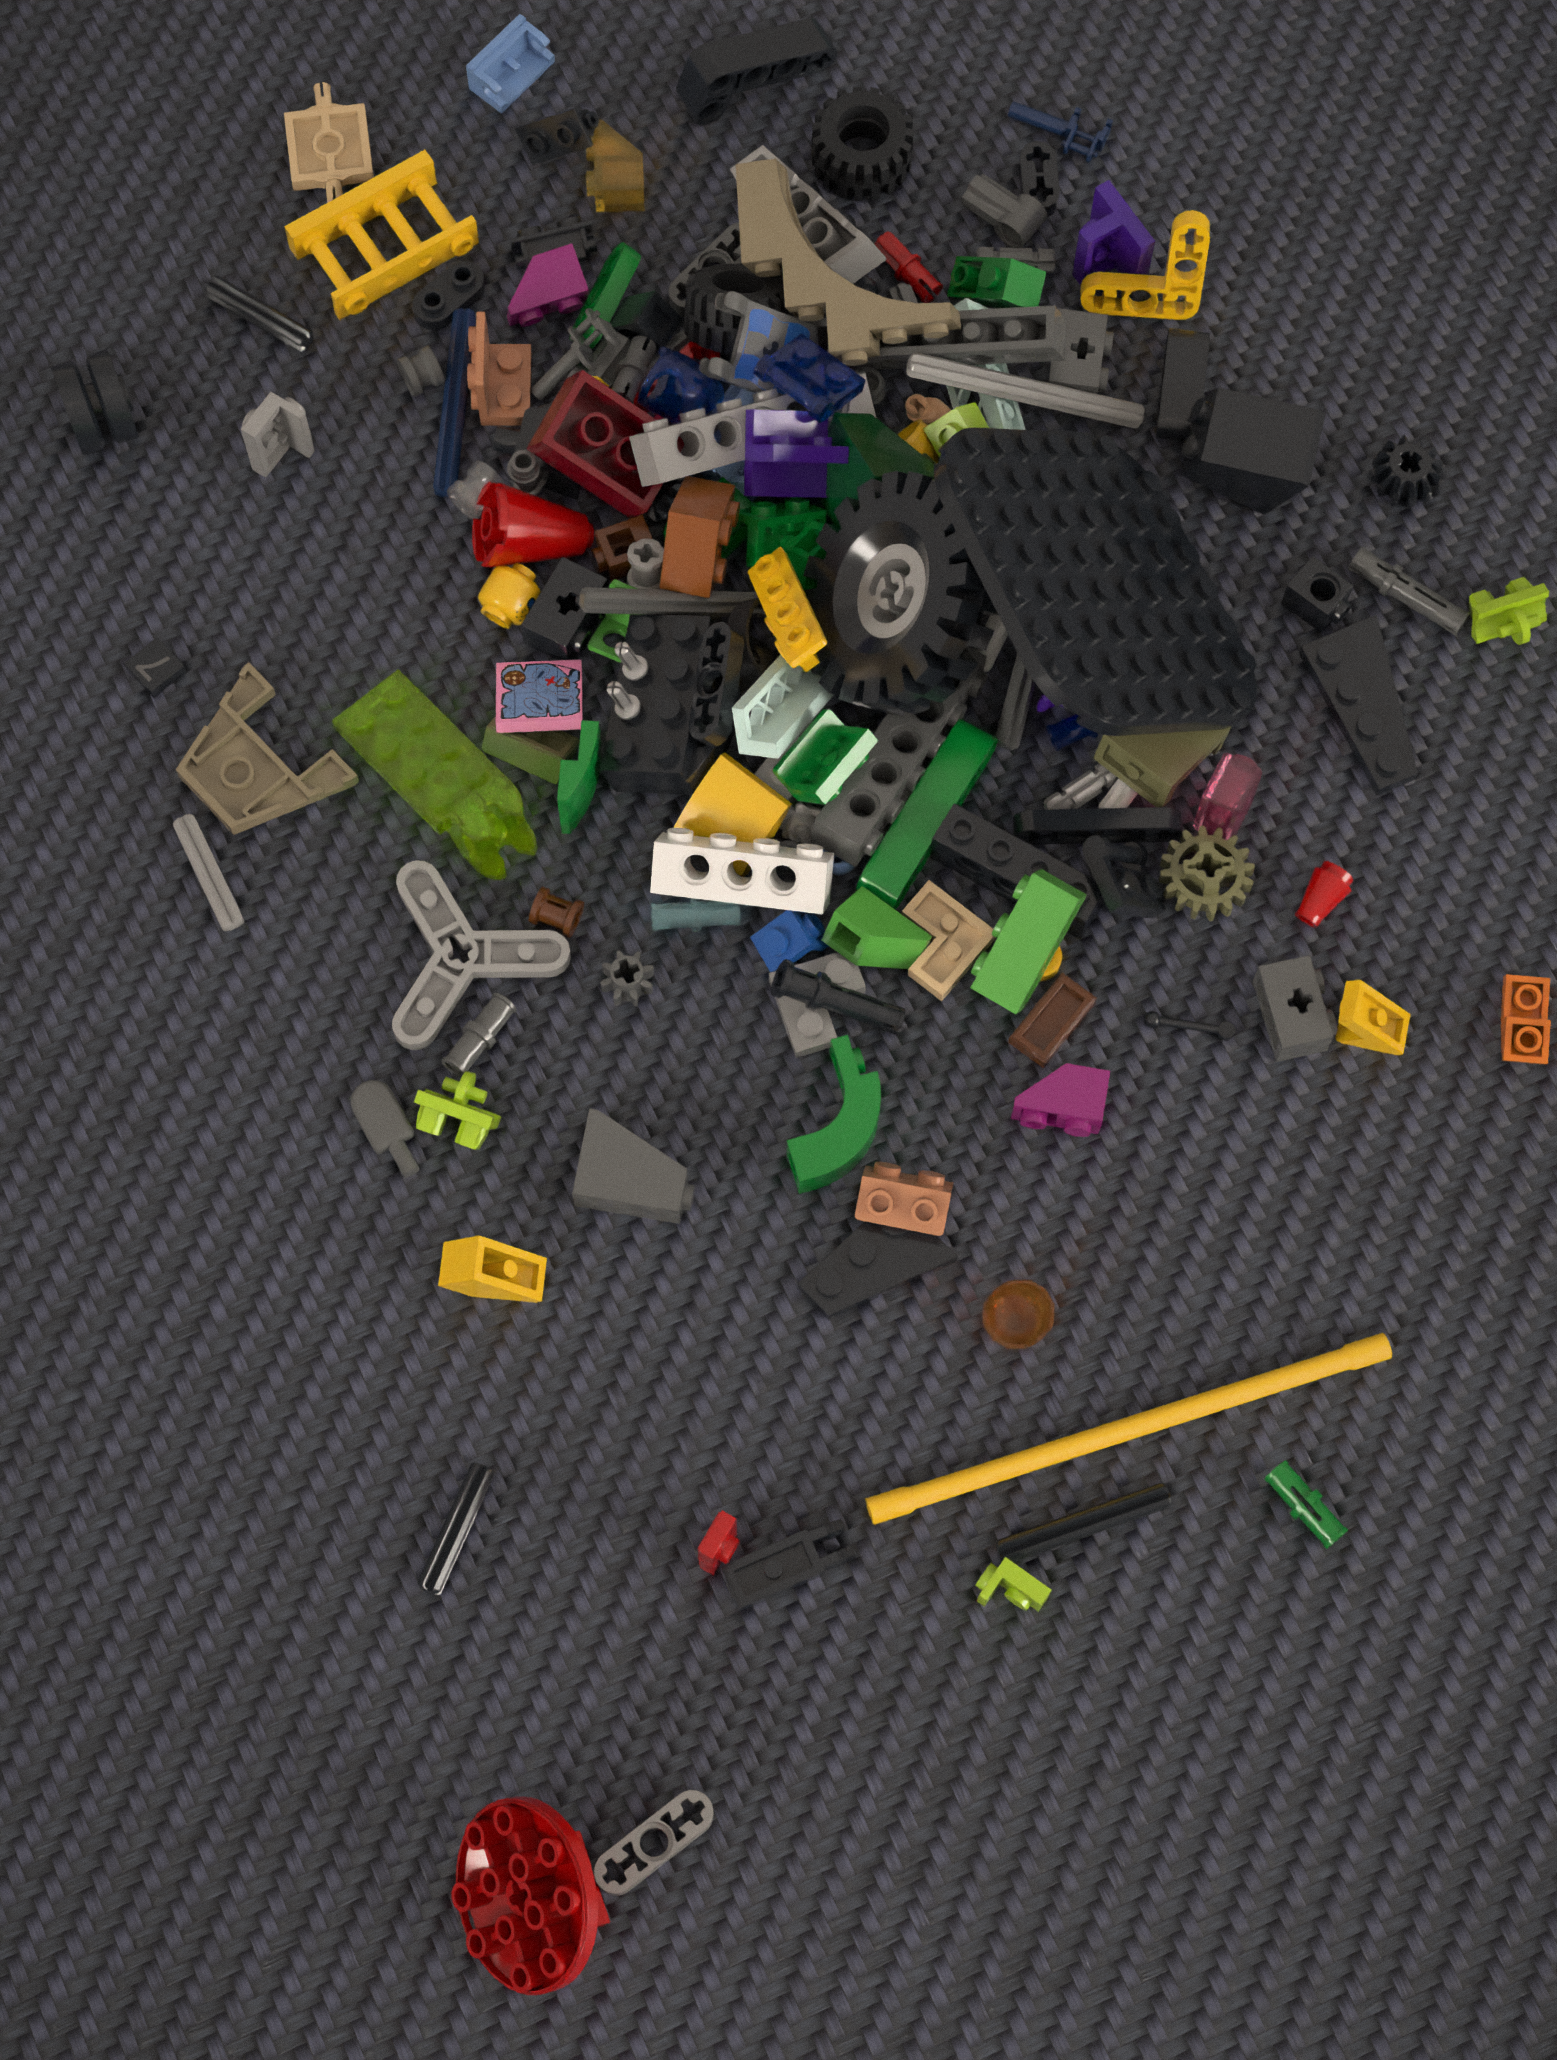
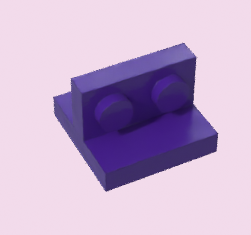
[1072,180,1155,292]
[744,409,849,498]

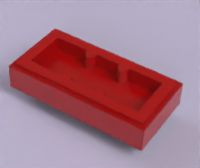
[698,1510,740,1576]

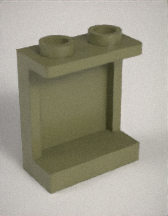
[1093,726,1231,807]

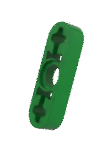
[569,242,641,349]

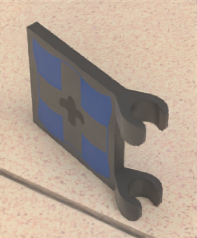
[698,291,818,396]

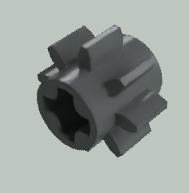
[600,950,654,1007]

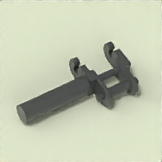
[531,308,621,400]

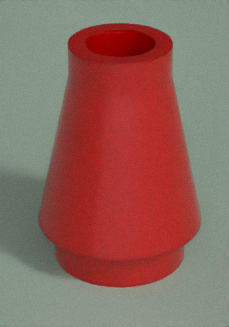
[1295,861,1354,928]

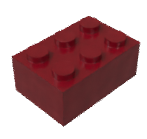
[526,370,685,519]

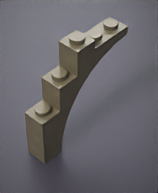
[735,158,961,366]

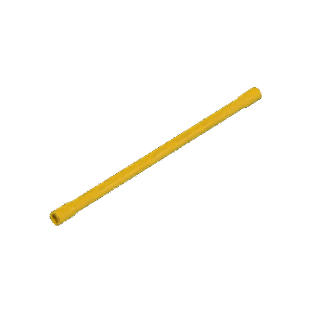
[865,1332,1392,1525]

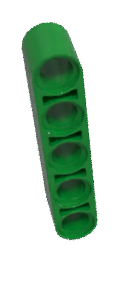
[856,719,999,910]

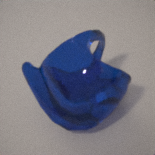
[637,346,724,424]

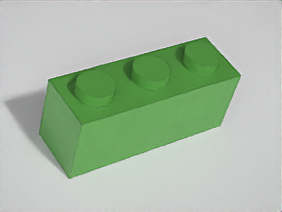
[970,869,1087,1014]

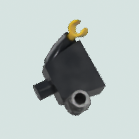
[493,376,609,500]

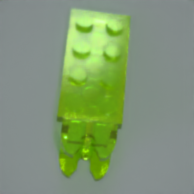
[332,669,538,880]

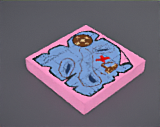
[496,660,583,733]

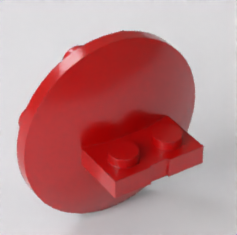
[451,1796,610,1995]

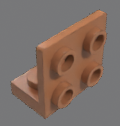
[467,311,532,426]

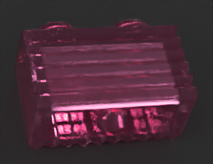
[1193,753,1262,840]

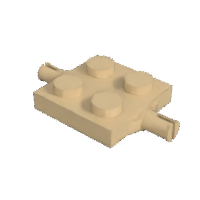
[284,82,374,203]

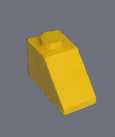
[438,1235,547,1303]

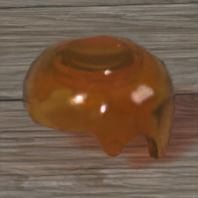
[981,1280,1055,1350]

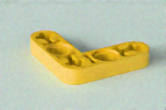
[1080,210,1210,320]

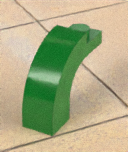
[786,1035,881,1194]

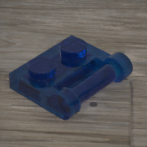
[753,333,866,423]

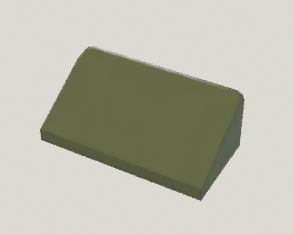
[482,716,580,784]

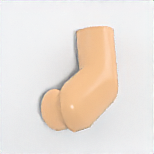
[905,394,951,425]

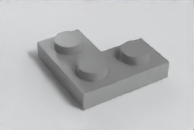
[768,952,866,1058]

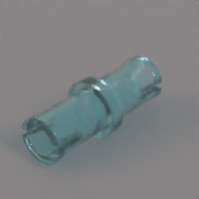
[650,898,740,932]

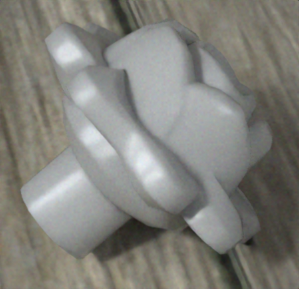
[779,801,822,844]

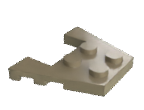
[176,662,359,835]

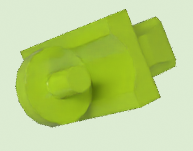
[1469,577,1549,645]
[414,1071,501,1150]

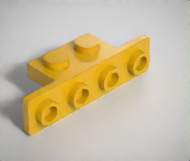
[748,547,827,672]

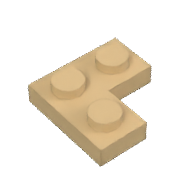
[901,880,996,1001]

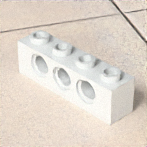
[650,828,834,914]

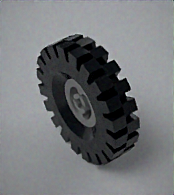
[803,471,998,716]

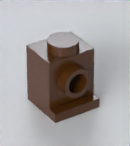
[591,514,653,582]

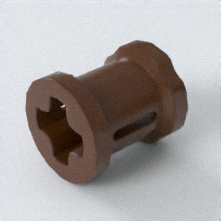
[529,886,584,938]

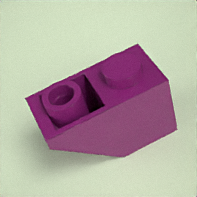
[507,243,589,327]
[1011,1063,1110,1137]

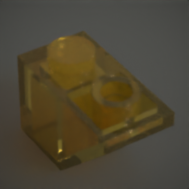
[586,119,645,212]

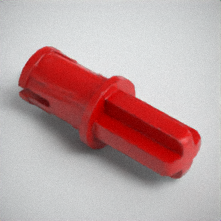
[874,231,943,303]

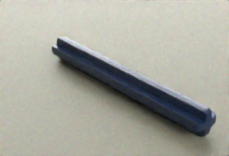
[433,308,476,498]

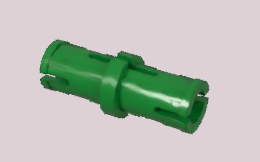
[1264,1460,1348,1550]

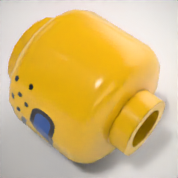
[478,563,541,629]

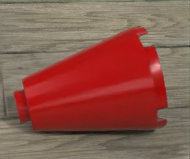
[472,481,594,568]

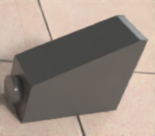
[572,1109,695,1224]

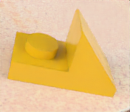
[1335,980,1411,1055]

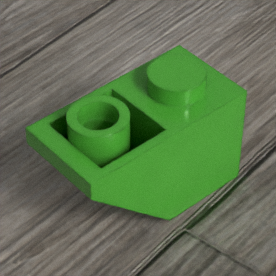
[821,886,932,969]

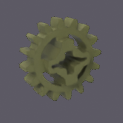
[1158,826,1255,921]

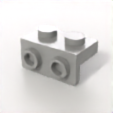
[241,392,315,478]

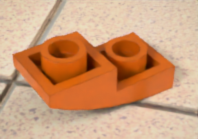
[1501,974,1551,1065]

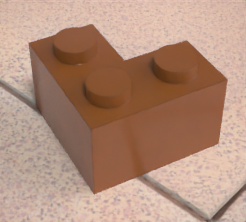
[660,476,740,598]

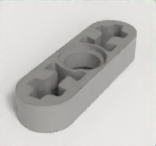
[594,1790,714,1896]

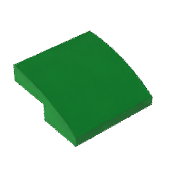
[557,720,602,834]

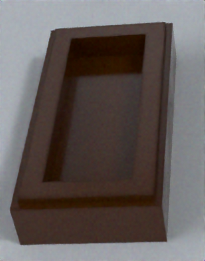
[1008,973,1097,1068]

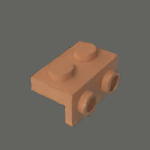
[855,1162,953,1236]

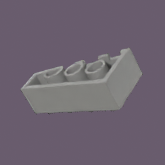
[730,145,887,284]

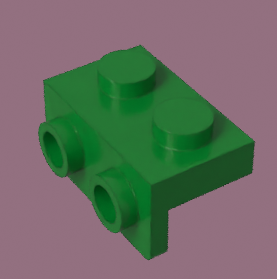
[773,709,879,805]

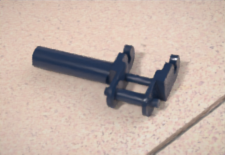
[1008,101,1113,163]

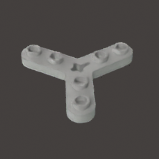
[392,860,571,1050]

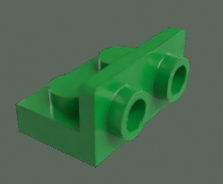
[738,497,827,568]

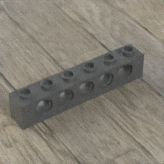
[810,305,1066,372]
[811,647,988,867]

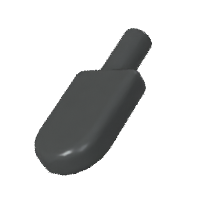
[350,1080,420,1178]

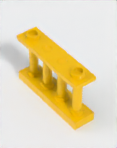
[284,150,479,320]

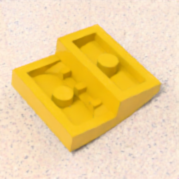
[673,753,792,877]

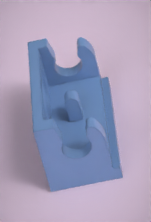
[466,14,555,114]

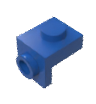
[750,910,828,973]

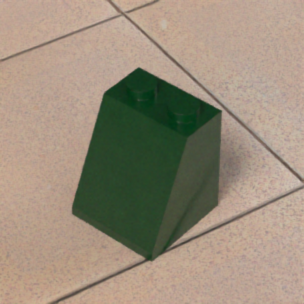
[817,412,935,528]

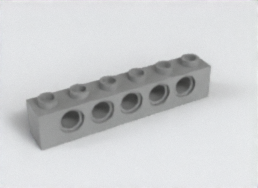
[629,369,876,487]

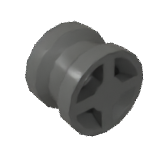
[397,345,445,397]

